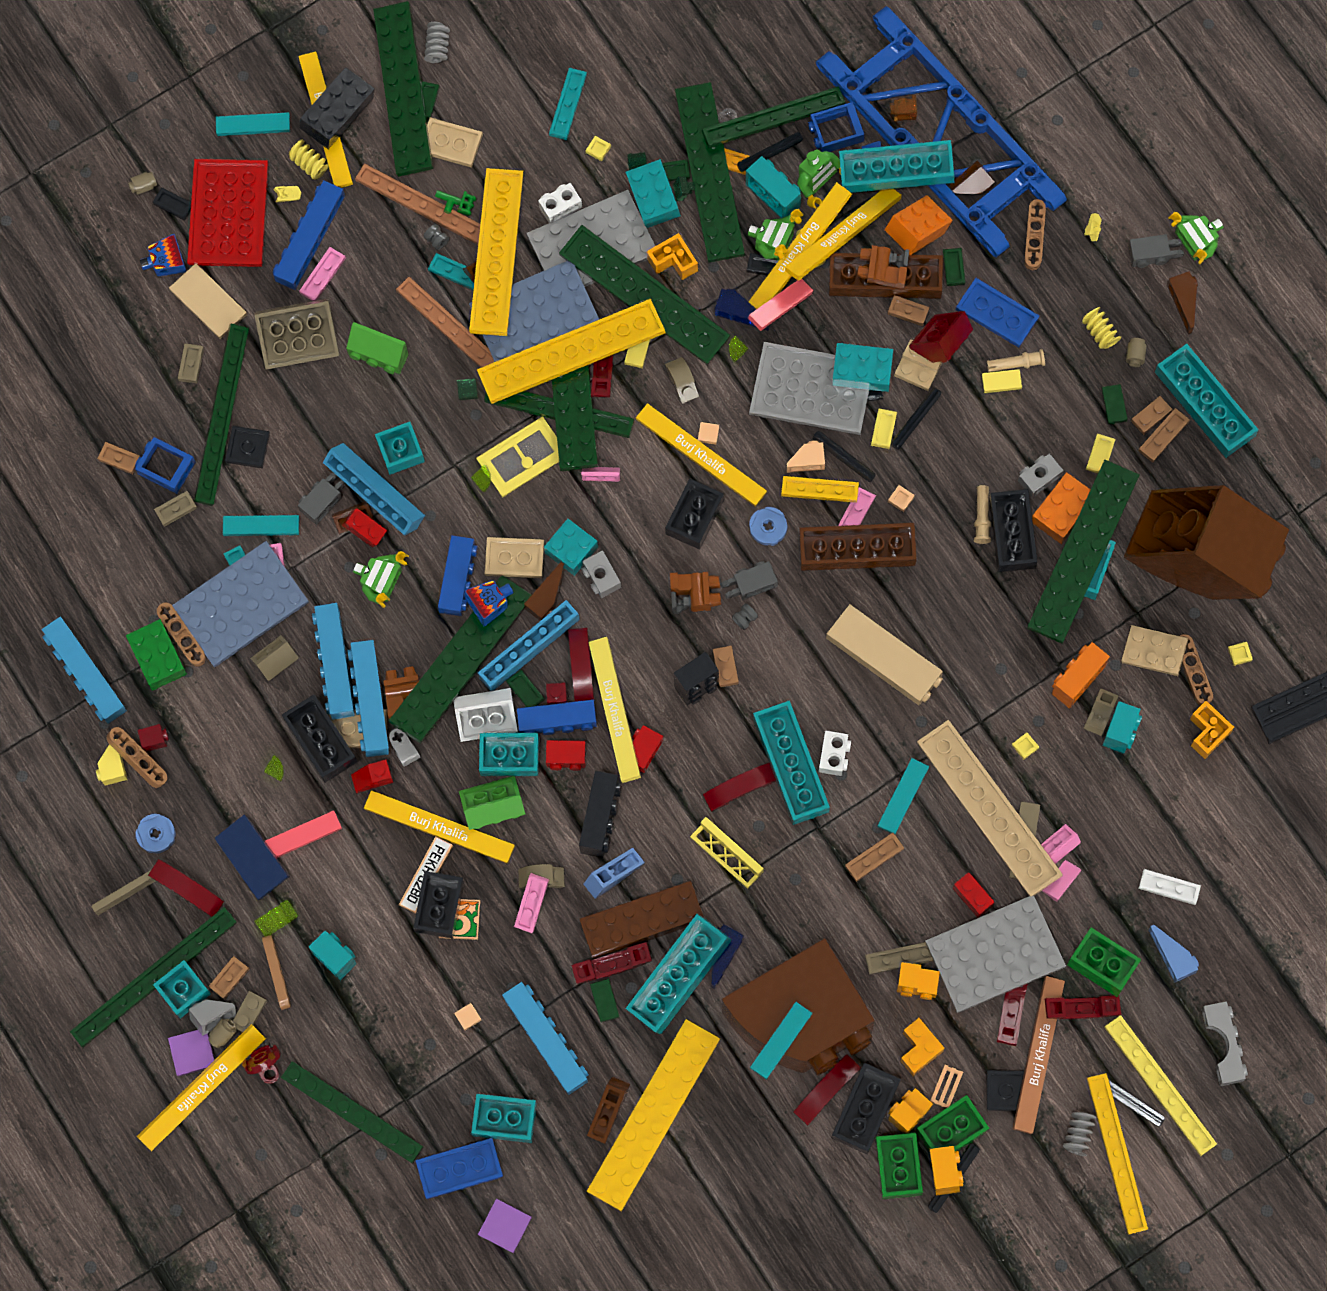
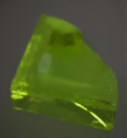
[729,336,748,363]
[471,465,491,492]
[264,755,284,782]

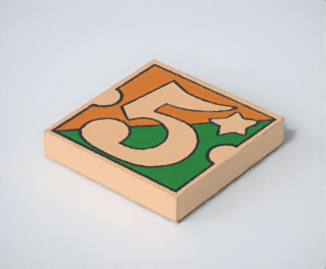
[439,899,480,940]

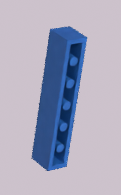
[273,180,345,290]

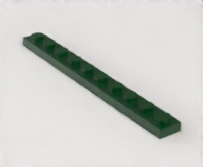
[194,323,249,506]
[70,907,237,1048]

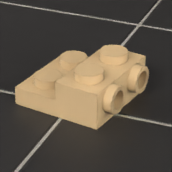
[894,339,942,391]

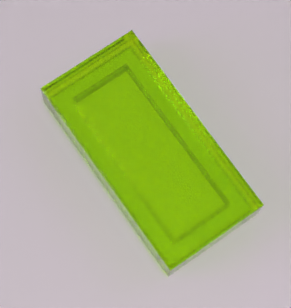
[255,900,298,937]

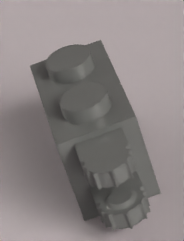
[1128,234,1184,268]
[298,472,346,525]
[720,561,778,600]

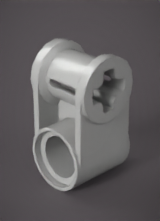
[389,728,421,767]

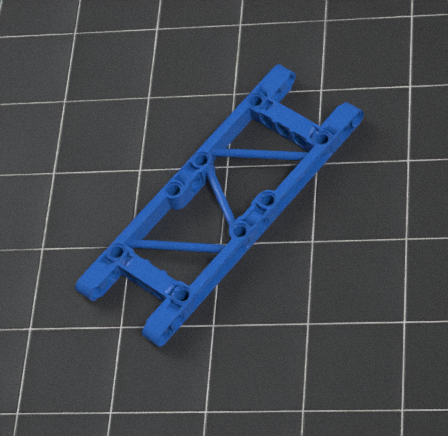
[816,6,1067,257]

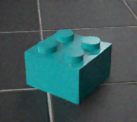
[375,422,425,475]
[544,519,598,576]
[1102,701,1142,753]
[309,931,357,981]
[153,960,211,1019]

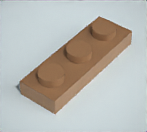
[1138,408,1190,463]
[845,833,904,882]

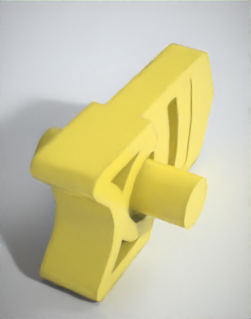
[273,186,301,202]
[1084,213,1102,241]

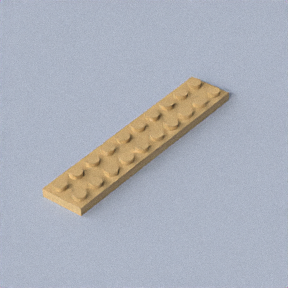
[917,720,1063,897]

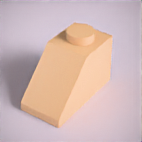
[787,441,825,473]

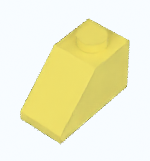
[96,739,127,785]

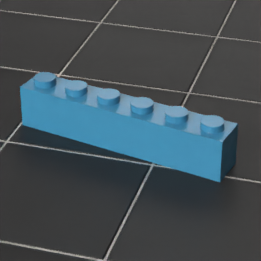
[323,443,425,536]
[478,600,579,691]
[312,603,355,720]
[41,616,127,724]
[347,640,389,757]
[502,982,589,1095]

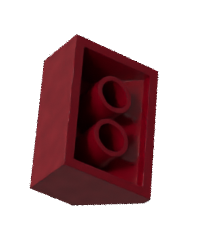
[909,311,973,363]

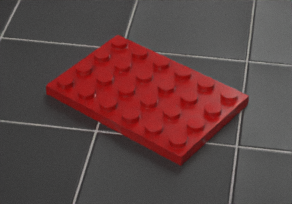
[187,159,269,267]

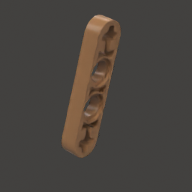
[1024,199,1046,270]
[157,603,206,667]
[1180,634,1213,706]
[107,727,167,788]
[262,935,291,1010]

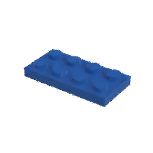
[956,278,1039,348]
[416,1138,503,1199]

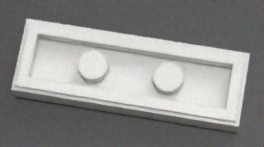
[1138,869,1201,905]

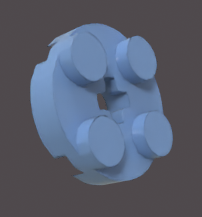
[749,507,787,546]
[136,814,175,853]

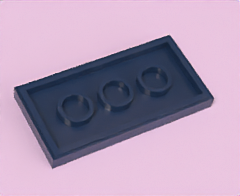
[215,814,290,900]

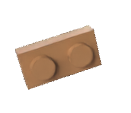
[888,295,929,326]
[1131,396,1173,435]
[97,442,140,474]
[713,646,739,687]
[208,956,249,1000]

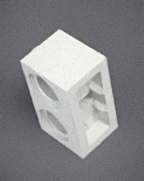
[538,183,582,223]
[819,731,851,776]

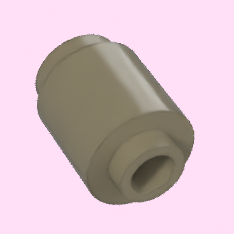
[128,172,157,195]
[1126,338,1147,367]
[208,1019,236,1048]

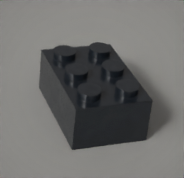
[665,478,724,550]
[673,652,719,706]
[413,871,464,939]

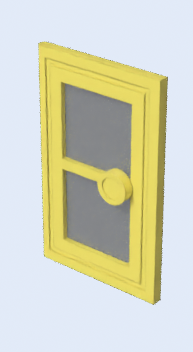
[476,417,559,498]

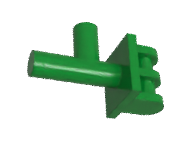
[435,190,476,216]

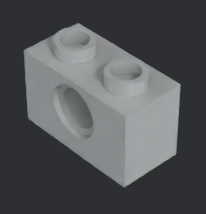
[1018,454,1063,498]
[581,551,621,598]

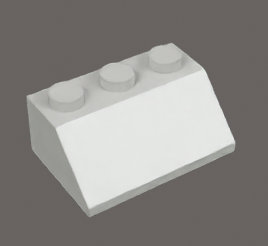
[454,688,518,742]

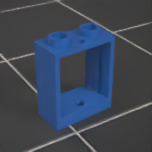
[808,102,864,152]
[135,437,196,494]

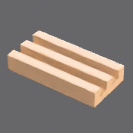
[931,1065,963,1108]

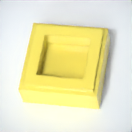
[586,136,611,161]
[1228,642,1253,666]
[1012,733,1039,760]

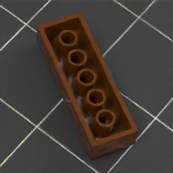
[829,253,943,299]
[799,523,916,571]
[580,881,703,959]

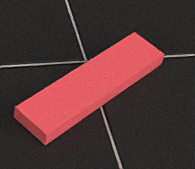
[748,279,814,331]
[265,811,342,858]

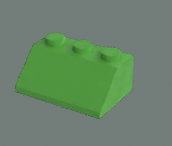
[346,322,408,374]
[459,776,525,830]

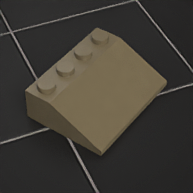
[254,298,339,369]

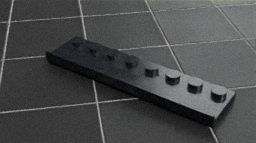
[1251,672,1327,744]

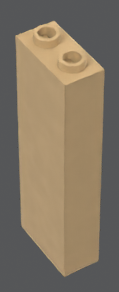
[826,604,943,705]

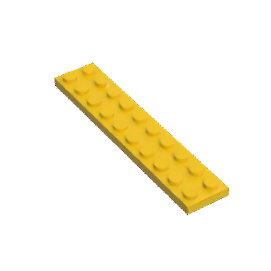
[469,168,523,336]
[477,299,665,404]
[587,1019,720,1212]

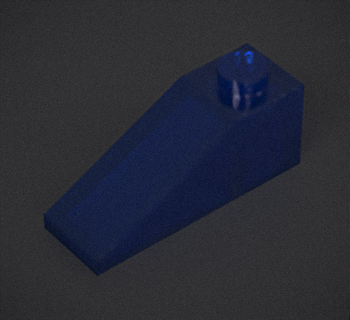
[715,289,770,331]
[711,924,744,989]

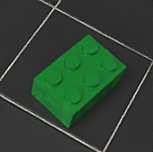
[126,619,187,691]
[1067,927,1141,997]
[916,1095,989,1151]
[875,1133,923,1199]

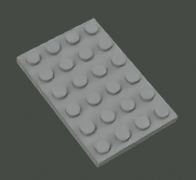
[526,190,655,287]
[749,342,869,435]
[925,895,1066,1013]

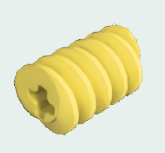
[289,139,329,180]
[1082,307,1121,349]

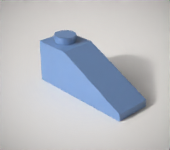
[584,848,645,899]
[1149,925,1199,982]

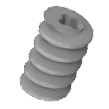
[424,22,450,63]
[1063,1112,1097,1156]

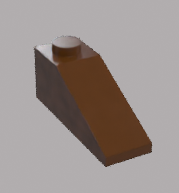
[1167,271,1198,334]
[524,562,565,621]
[587,1077,630,1144]

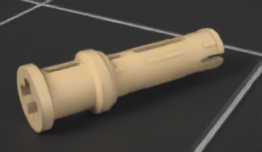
[987,349,1045,372]
[974,485,991,544]

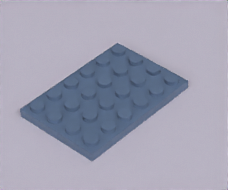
[469,261,599,362]
[172,541,309,668]

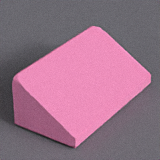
[581,467,620,482]
[1041,824,1081,864]
[1042,860,1081,902]

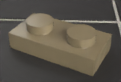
[178,344,204,383]
[154,491,197,527]
[233,991,267,1033]

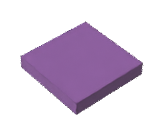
[168,1030,215,1077]
[478,1199,532,1254]

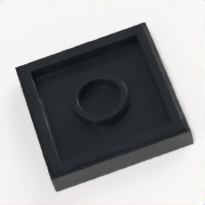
[225,426,270,469]
[986,1070,1024,1111]

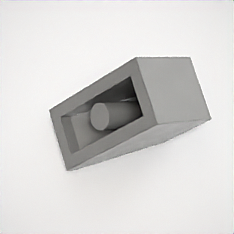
[189,999,236,1036]

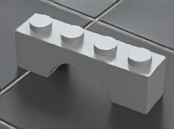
[1201,1001,1248,1086]

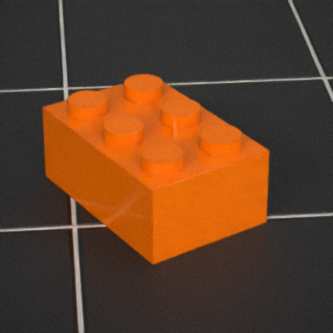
[885,195,953,255]
[1032,472,1091,544]
[1052,642,1110,709]

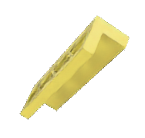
[690,817,764,889]

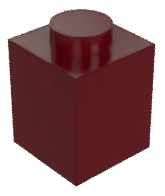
[546,683,567,705]
[138,724,169,752]

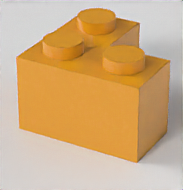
[647,233,698,280]
[1190,701,1234,759]
[897,962,940,1000]
[900,1018,944,1076]
[888,1088,933,1134]
[930,1146,963,1196]

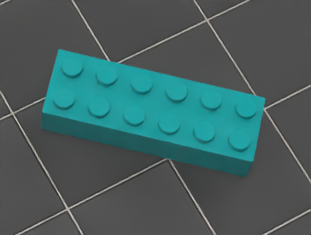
[839,140,955,193]
[1155,344,1259,458]
[753,700,830,825]
[625,914,732,1034]

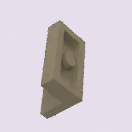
[250,635,298,681]

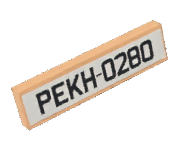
[399,836,453,914]

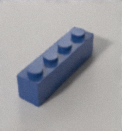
[438,535,478,616]
[517,700,597,735]

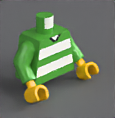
[797,149,841,209]
[748,209,803,261]
[1168,212,1223,264]
[353,551,409,608]

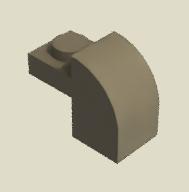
[665,357,699,404]
[1084,689,1118,736]
[518,864,565,889]

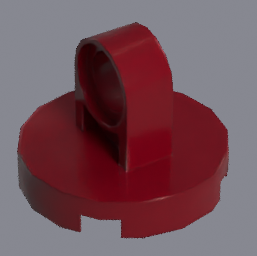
[242,1045,281,1084]

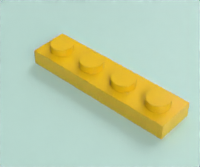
[781,476,859,503]

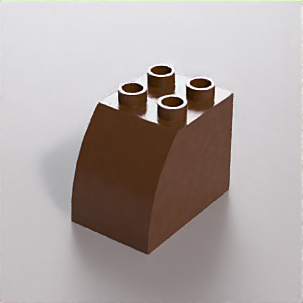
[1124,485,1289,600]
[722,939,875,1076]

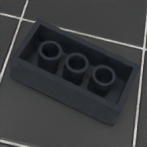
[299,67,375,149]
[989,489,1037,572]
[282,695,357,783]
[579,771,622,858]
[831,1063,901,1155]

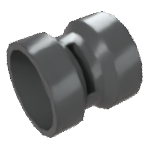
[424,224,450,250]
[732,603,758,630]

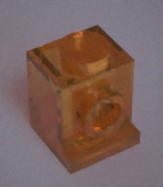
[890,95,917,121]

